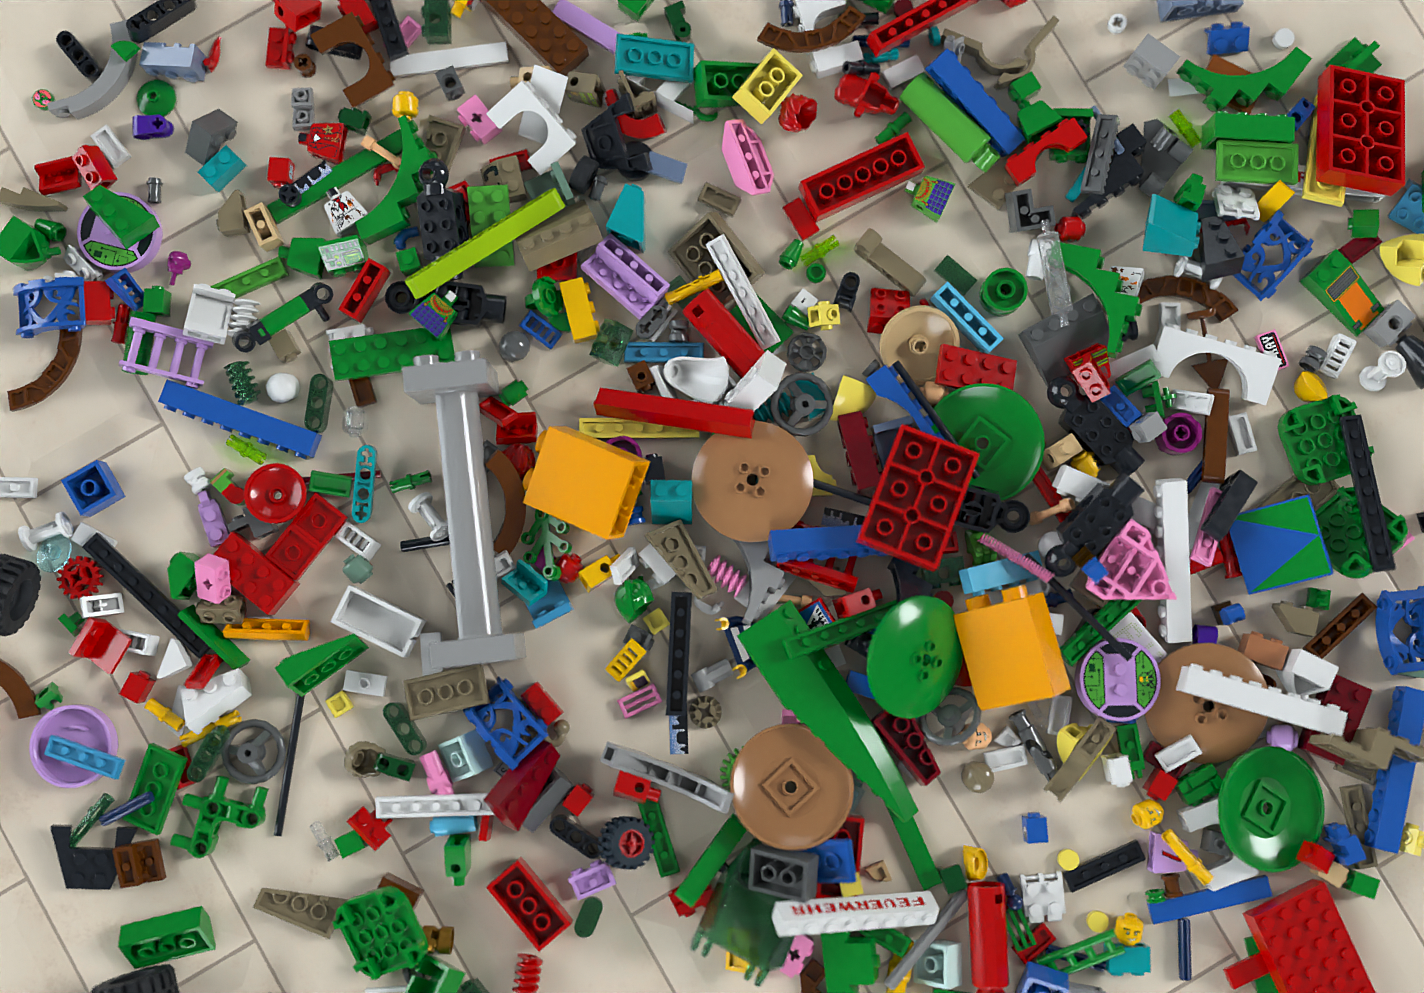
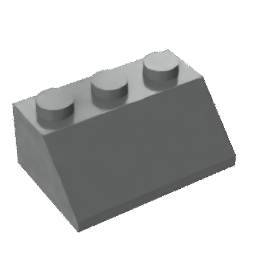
[522,766,575,833]

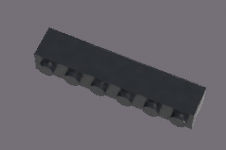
[666,592,692,716]

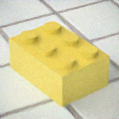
[732,48,803,124]

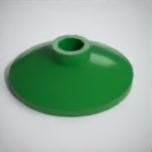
[137,80,176,117]

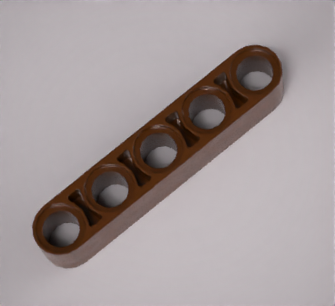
[1201,388,1230,484]

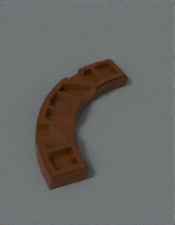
[757,5,866,53]
[1137,275,1239,322]
[7,329,82,412]
[484,448,526,555]
[0,659,42,719]

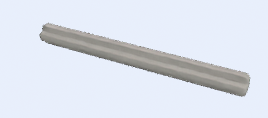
[884,889,967,990]

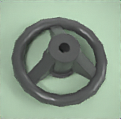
[770,372,834,437]
[918,687,982,746]
[221,719,286,785]

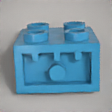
[1388,179,1424,234]
[526,579,574,629]

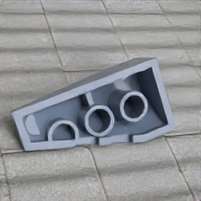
[1157,0,1244,22]

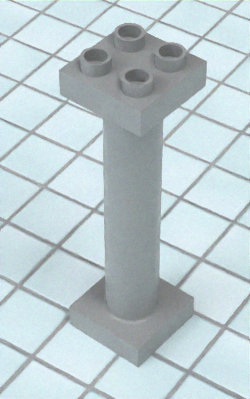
[402,350,526,669]

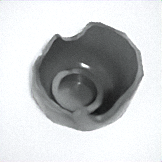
[499,331,530,362]

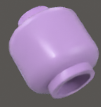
[1266,725,1298,751]

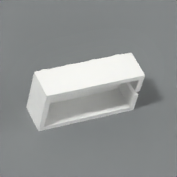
[331,585,427,657]

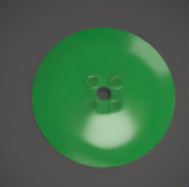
[932,383,1045,501]
[867,595,963,718]
[1218,746,1325,872]

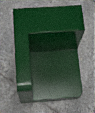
[937,864,968,895]

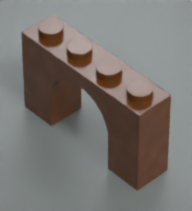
[310,12,396,108]

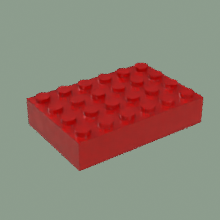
[1316,65,1405,196]
[856,424,979,572]
[1242,879,1376,993]

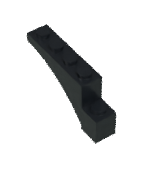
[1071,124,1147,220]
[887,557,933,604]

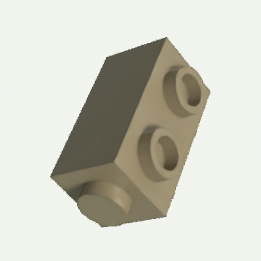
[196,595,247,624]

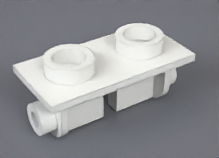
[63,245,103,281]

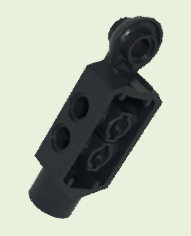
[416,158,469,281]
[385,281,507,328]
[1047,376,1145,476]
[1044,471,1145,577]
[954,484,1030,534]

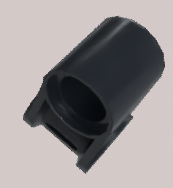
[833,272,860,313]

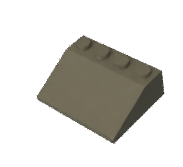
[515,200,603,272]
[667,211,766,306]

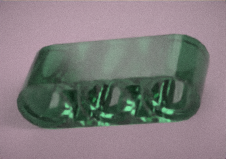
[304,374,333,433]
[383,702,427,756]
[186,725,230,782]

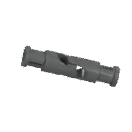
[1009,709,1058,782]

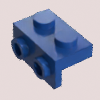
[1205,21,1250,55]

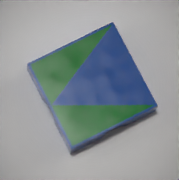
[1229,494,1334,595]

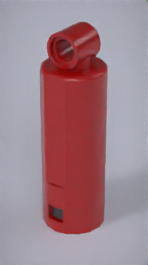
[682,288,765,379]
[967,881,1009,993]

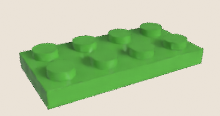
[1215,140,1299,185]
[467,184,515,267]

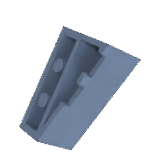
[139,42,207,82]

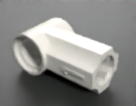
[1025,239,1052,281]

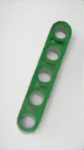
[674,813,747,907]

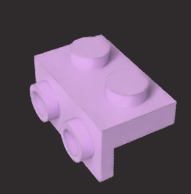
[568,859,616,900]

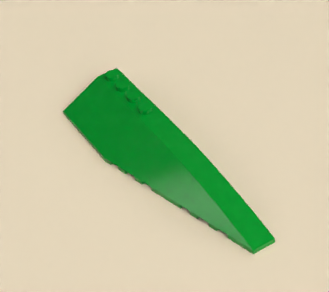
[737,600,919,823]

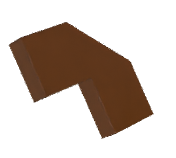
[800,957,825,993]

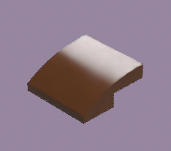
[112,838,166,888]

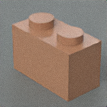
[1237,631,1289,670]

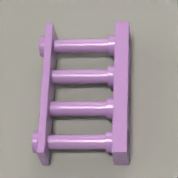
[119,317,214,389]

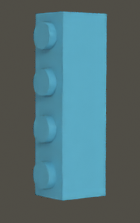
[930,281,1004,354]
[958,550,1042,597]

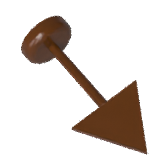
[1187,308,1228,388]

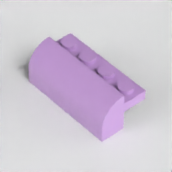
[580,233,670,320]

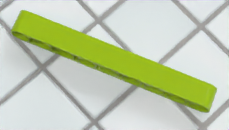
[405,188,565,299]

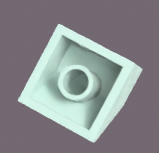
[438,730,493,783]
[913,939,962,989]

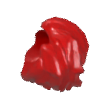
[778,93,817,133]
[501,443,536,481]

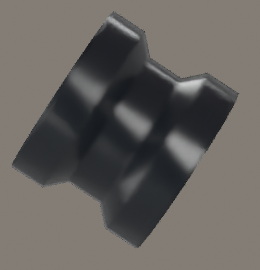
[279,184,302,208]

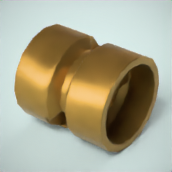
[423,925,455,955]

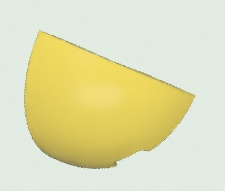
[1379,234,1424,286]
[830,375,877,421]
[1057,723,1113,781]

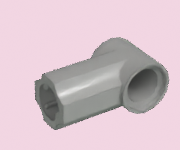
[691,658,734,693]

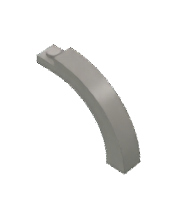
[47,19,139,120]

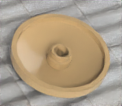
[879,305,960,385]

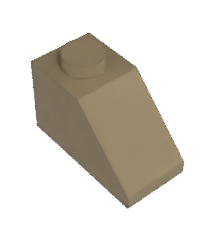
[216,189,250,237]

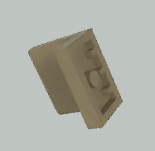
[617,70,658,120]

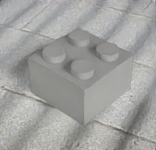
[1123,33,1180,89]

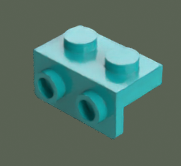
[501,559,548,607]

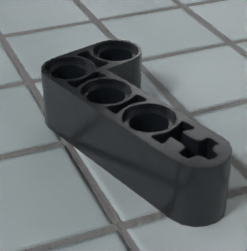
[126,0,196,43]
[1200,469,1258,542]

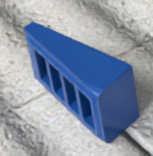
[104,268,144,311]
[518,310,563,350]

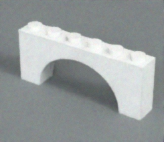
[1154,323,1282,405]

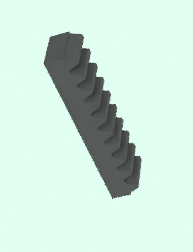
[1080,114,1120,194]

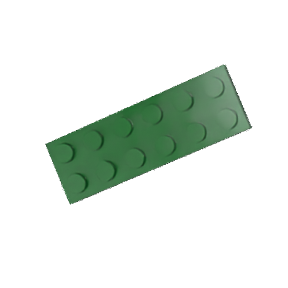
[329,327,455,381]

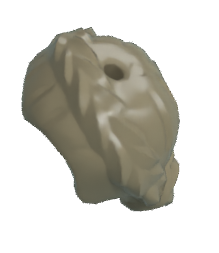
[344,741,386,778]

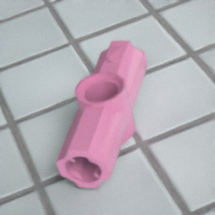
[419,749,455,795]

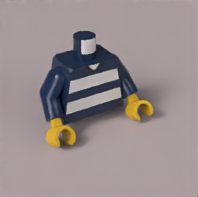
[715,616,756,679]

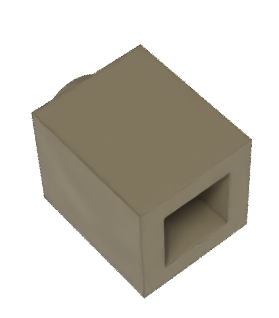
[268,329,302,363]

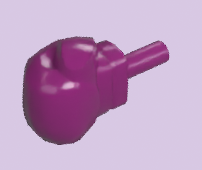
[167,251,191,286]

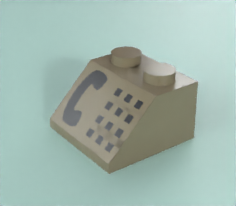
[480,155,528,203]

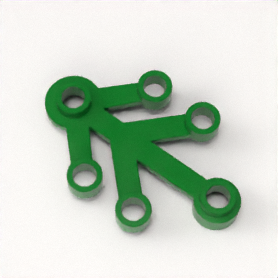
[521,509,572,581]

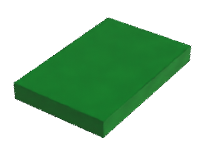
[730,294,794,353]

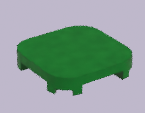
[1277,394,1374,486]
[1315,486,1408,579]
[333,886,428,980]

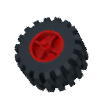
[598,816,655,870]

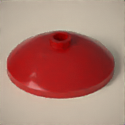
[244,463,307,524]

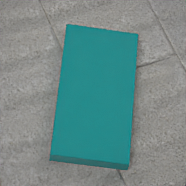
[614,34,694,83]

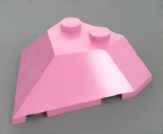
[1086,519,1177,600]

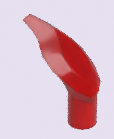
[203,36,222,73]

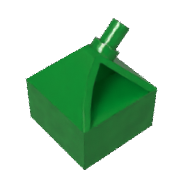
[0,215,61,271]

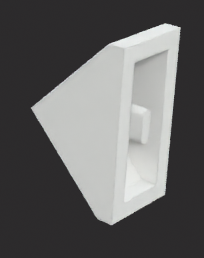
[80,593,124,618]
[157,638,194,679]

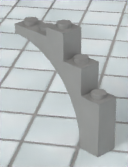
[733,539,786,625]
[600,741,734,814]

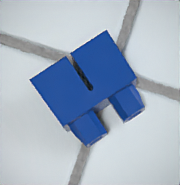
[1322,822,1367,866]

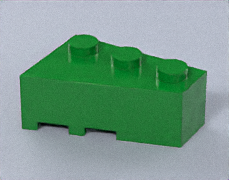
[83,185,160,250]

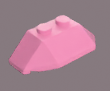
[722,119,774,195]

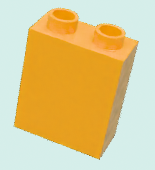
[522,426,650,540]
[953,585,1070,711]

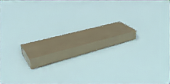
[1339,784,1378,870]

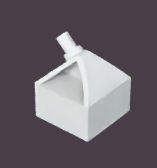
[1276,649,1339,701]

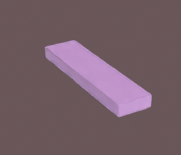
[552,0,620,55]

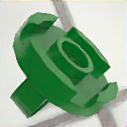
[525,276,563,317]

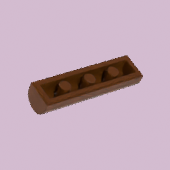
[1302,593,1378,659]

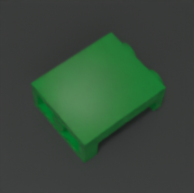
[1049,108,1093,164]

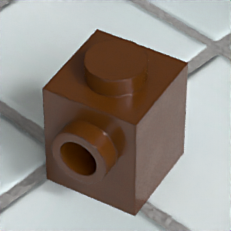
[626,360,655,393]

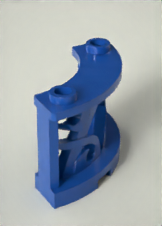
[1233,209,1314,301]
[13,277,86,338]
[1375,586,1424,675]
[463,676,549,771]

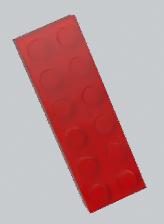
[799,132,925,223]

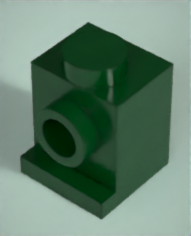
[338,107,372,135]

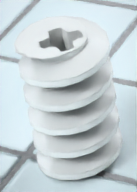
[227,299,261,342]

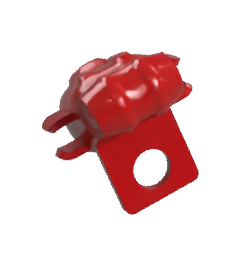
[834,72,900,118]

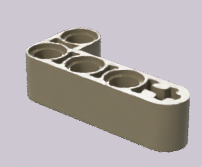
[854,228,927,297]

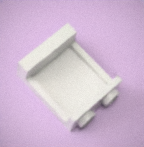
[182,284,236,345]

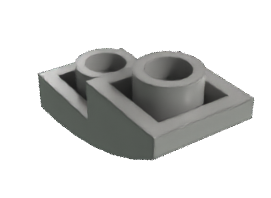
[291,87,314,131]

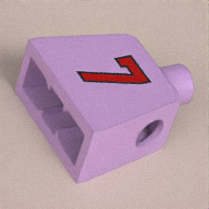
[1147,831,1198,873]

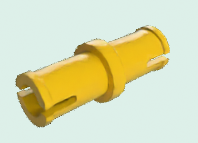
[144,698,186,732]

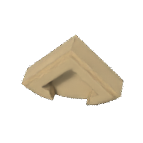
[865,860,892,882]

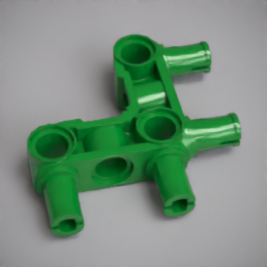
[170,775,269,858]

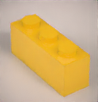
[559,277,601,344]

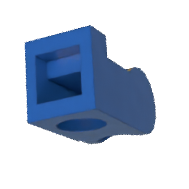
[1286,97,1316,132]

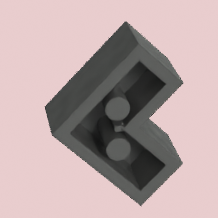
[185,109,238,166]
[1005,189,1056,233]

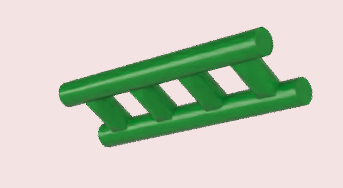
[1036,929,1126,975]

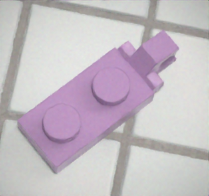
[198,490,230,548]

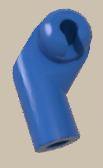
[394,226,420,250]

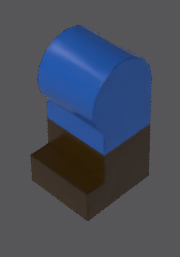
[1071,546,1109,584]
[1211,600,1246,625]

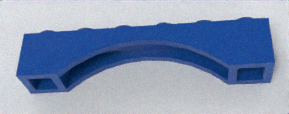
[866,364,946,441]

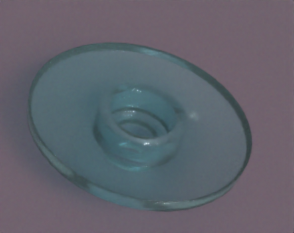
[37,534,71,573]

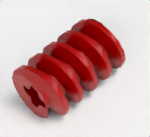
[512,953,543,993]

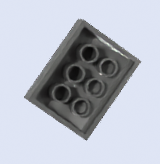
[1018,293,1109,387]

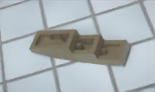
[0,187,68,212]

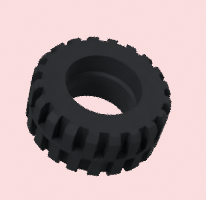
[0,554,41,637]
[91,964,180,993]

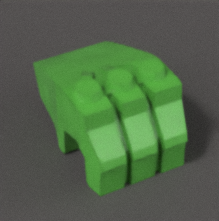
[964,529,997,566]

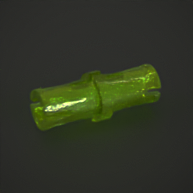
[1169,109,1202,148]
[800,235,839,267]
[226,434,267,465]

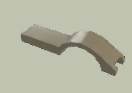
[994,15,1059,90]
[941,28,1027,76]
[1043,716,1116,803]

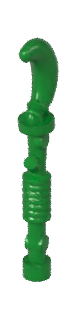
[675,100,718,122]

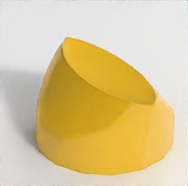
[1294,371,1328,402]
[963,845,988,881]

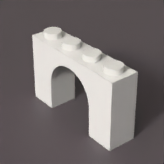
[792,0,864,79]
[486,80,577,175]
[1176,794,1259,891]

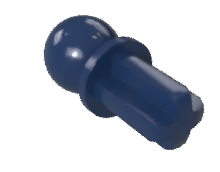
[997,873,1023,911]

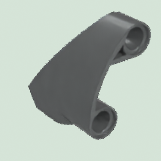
[1139,119,1193,198]

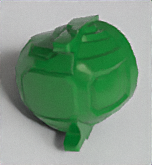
[614,576,654,624]

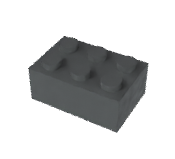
[748,842,819,903]

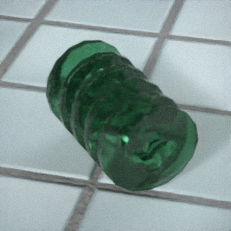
[224,361,261,405]

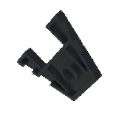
[581,93,653,171]
[51,824,137,890]

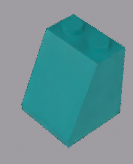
[605,183,645,253]
[1142,194,1201,257]
[650,480,692,525]

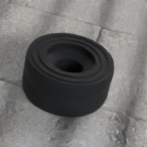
[569,155,599,194]

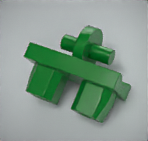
[1141,380,1177,418]

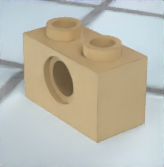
[244,202,285,252]

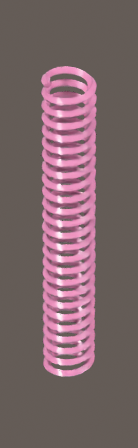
[977,533,1054,583]

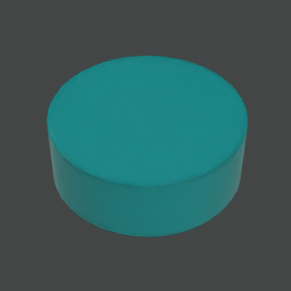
[928,26,941,47]

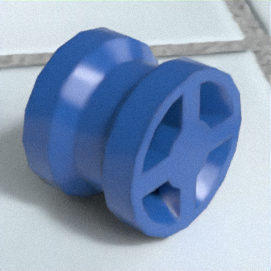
[628,506,646,526]

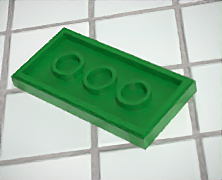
[122,743,188,835]

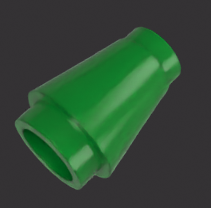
[34,218,67,241]
[779,239,804,270]
[782,305,809,331]

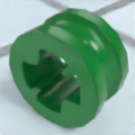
[1145,889,1166,904]

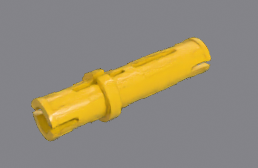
[665,269,724,305]
[179,710,242,748]
[1161,829,1214,885]

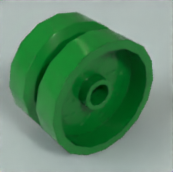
[979,268,1028,317]

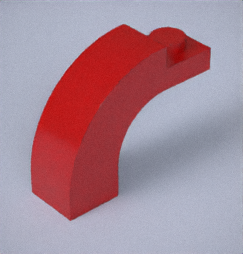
[605,88,667,139]

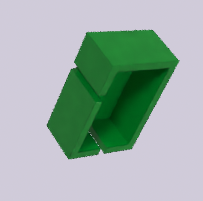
[404,954,466,993]

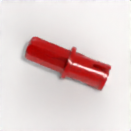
[111,304,131,344]

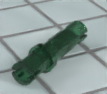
[70,793,115,847]

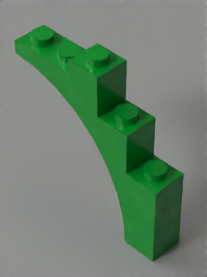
[1176,47,1312,112]
[355,115,438,245]
[1048,241,1143,359]

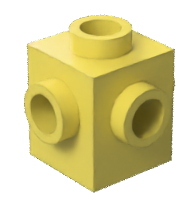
[807,301,840,331]
[1399,822,1424,856]

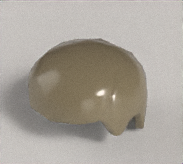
[961,761,994,793]

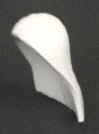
[663,356,729,404]

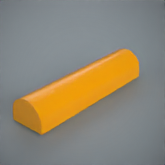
[223,618,310,641]

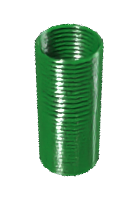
[121,311,157,375]

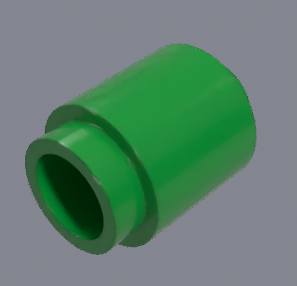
[498,379,529,407]

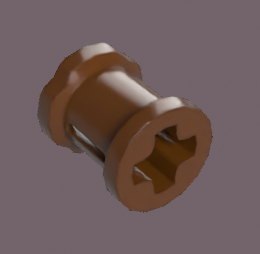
[294,54,316,78]
[1161,873,1183,898]

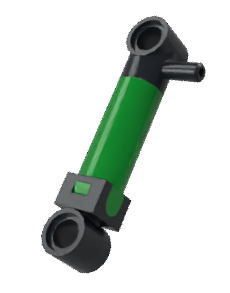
[232,282,333,353]

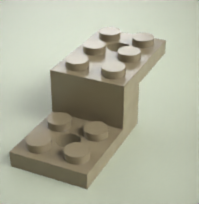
[1309,727,1424,770]

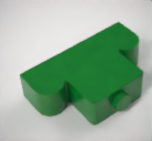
[820,931,880,993]

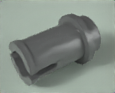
[588,175,608,202]
[146,177,163,204]

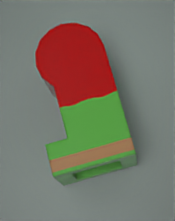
[210,468,245,506]

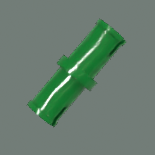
[874,111,912,145]
[389,470,432,494]

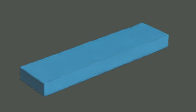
[624,342,704,363]
[44,735,126,779]

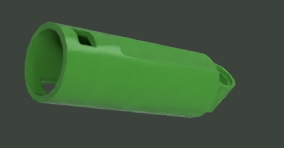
[899,72,1000,172]

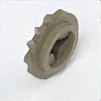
[689,696,722,729]

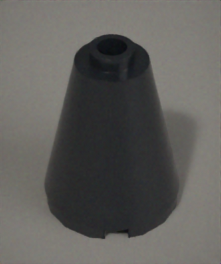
[1395,334,1424,389]

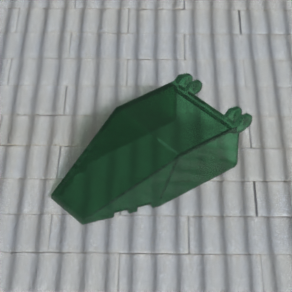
[690,837,796,987]

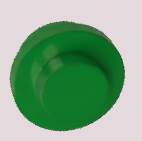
[806,263,826,283]

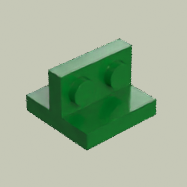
[1325,37,1382,73]

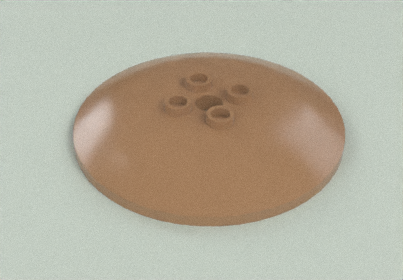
[691,421,813,542]
[1144,643,1268,764]
[730,724,854,850]

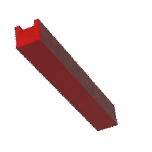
[593,388,755,439]

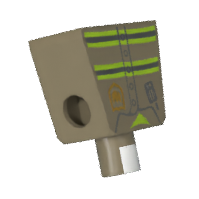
[565,71,606,108]

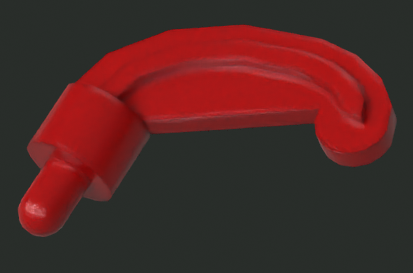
[373,163,399,186]

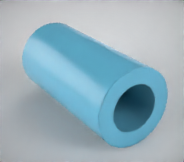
[430,815,478,837]

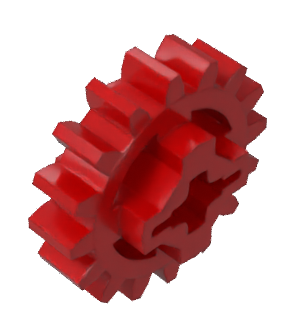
[56,556,104,600]

